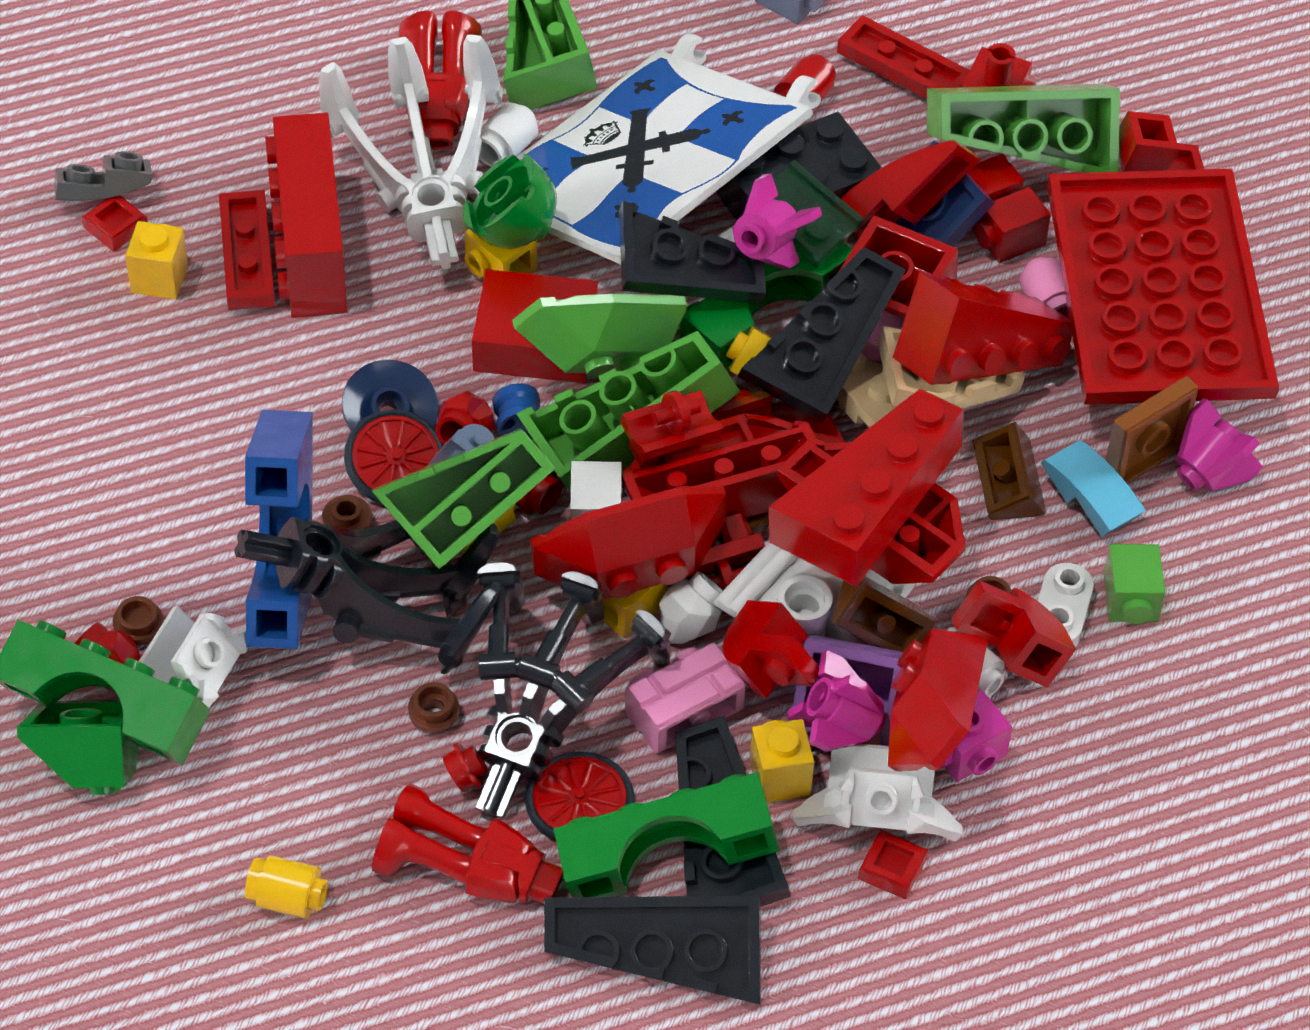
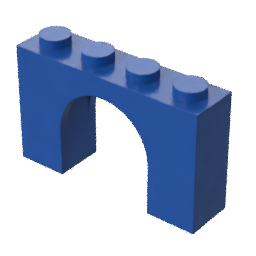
[245,410,313,649]

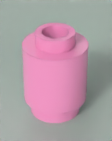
[1019,257,1069,319]

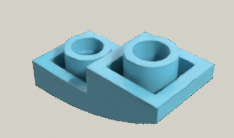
[1041,440,1146,537]

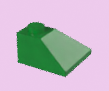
[17,700,139,795]

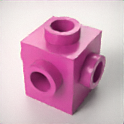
[940,690,1012,782]

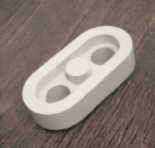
[1038,563,1094,647]

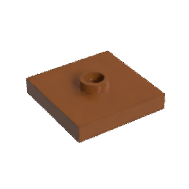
[1106,376,1198,484]

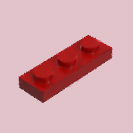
[837,15,970,99]
[219,190,275,310]

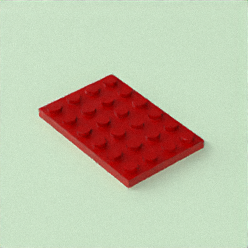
[1047,168,1279,405]

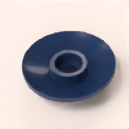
[342,360,439,431]

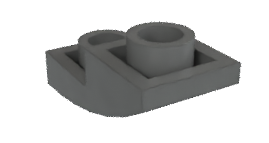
[54,151,152,201]

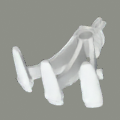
[319,35,503,270]

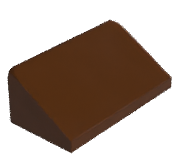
[972,422,1046,520]
[831,576,936,652]

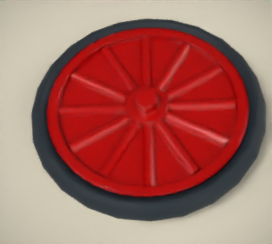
[344,409,444,504]
[524,751,635,841]

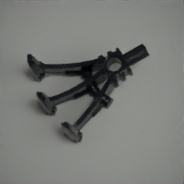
[234,517,501,674]
[475,562,671,820]

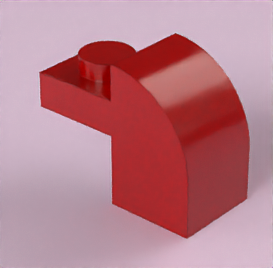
[1119,111,1204,172]
[951,580,1076,688]
[722,600,819,699]

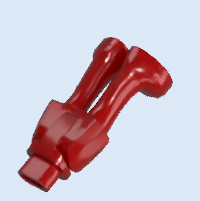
[398,10,482,150]
[371,783,564,904]

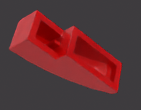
[831,140,980,237]

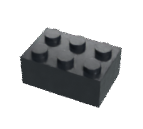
[717,112,882,231]

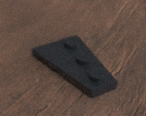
[619,200,766,303]

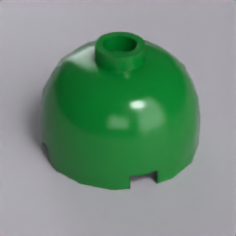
[463,154,557,249]

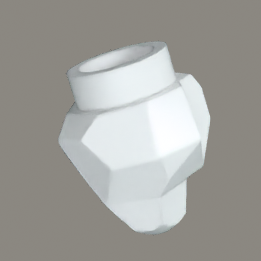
[659,571,723,645]

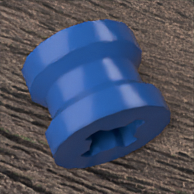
[492,383,540,440]

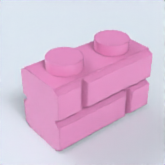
[625,643,746,754]

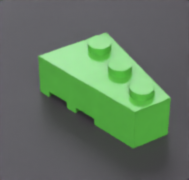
[503,0,597,110]
[372,429,556,569]

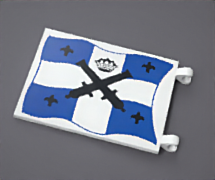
[470,33,821,264]

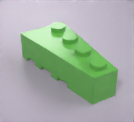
[927,84,1120,173]
[516,331,740,492]

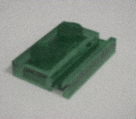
[773,160,864,268]

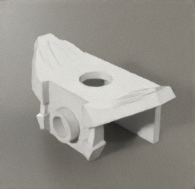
[139,606,247,708]
[793,744,963,842]

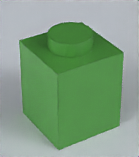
[1103,544,1165,624]

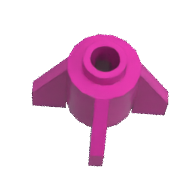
[732,173,822,269]
[1175,398,1263,491]
[787,650,886,752]

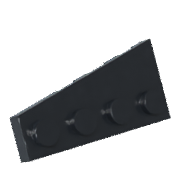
[737,247,906,423]
[675,716,791,907]
[544,895,761,1005]

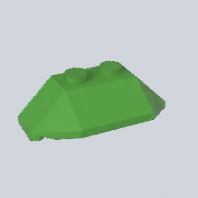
[512,294,687,377]

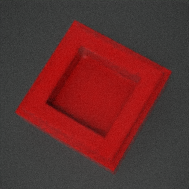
[82,195,148,252]
[858,829,928,900]

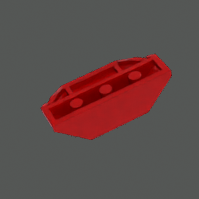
[621,413,817,518]
[777,438,966,584]
[530,485,726,600]
[888,628,988,772]

